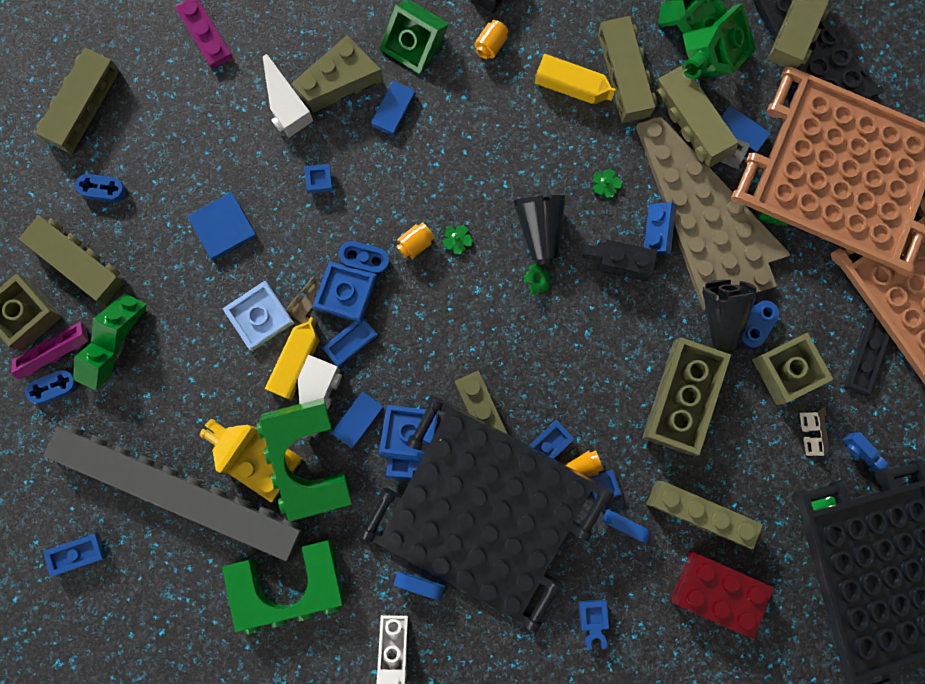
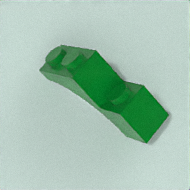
[73,293,147,390]

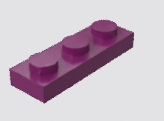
[174,0,233,69]
[11,321,88,380]

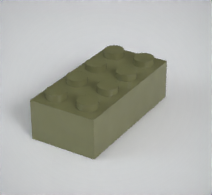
[642,337,731,456]

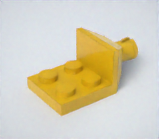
[200,419,303,503]

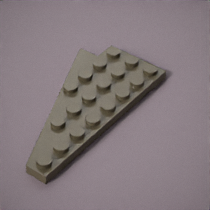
[636,117,790,311]

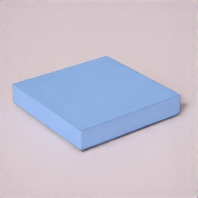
[223,281,294,351]

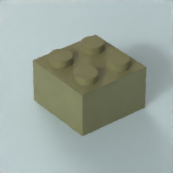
[0,273,63,351]
[752,333,834,405]

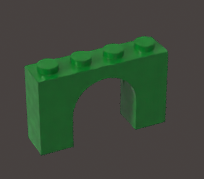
[256,398,352,522]
[222,539,345,635]

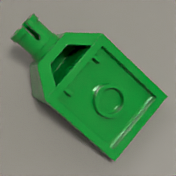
[658,0,728,34]
[682,3,756,80]

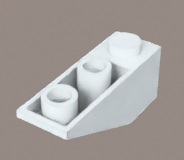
[298,355,342,441]
[377,616,408,684]

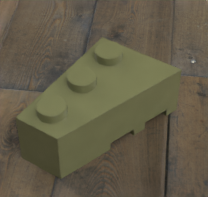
[291,35,383,113]

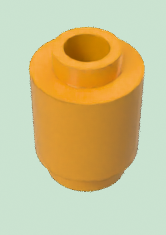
[474,20,509,59]
[396,222,435,259]

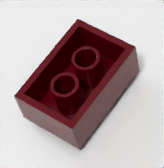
[670,552,774,639]

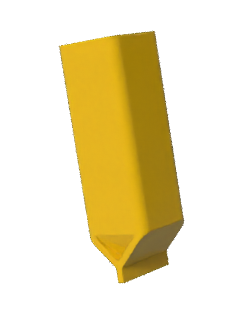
[535,54,616,104]
[265,317,319,401]

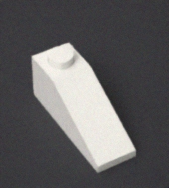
[263,54,313,137]

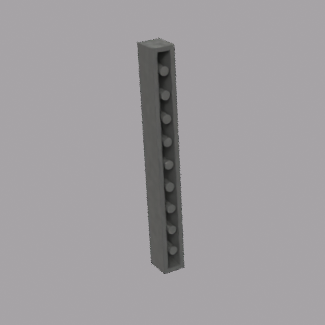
[43,424,304,561]

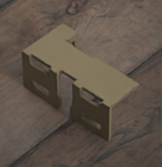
[286,276,320,324]
[800,407,830,456]

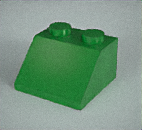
[379,0,449,74]

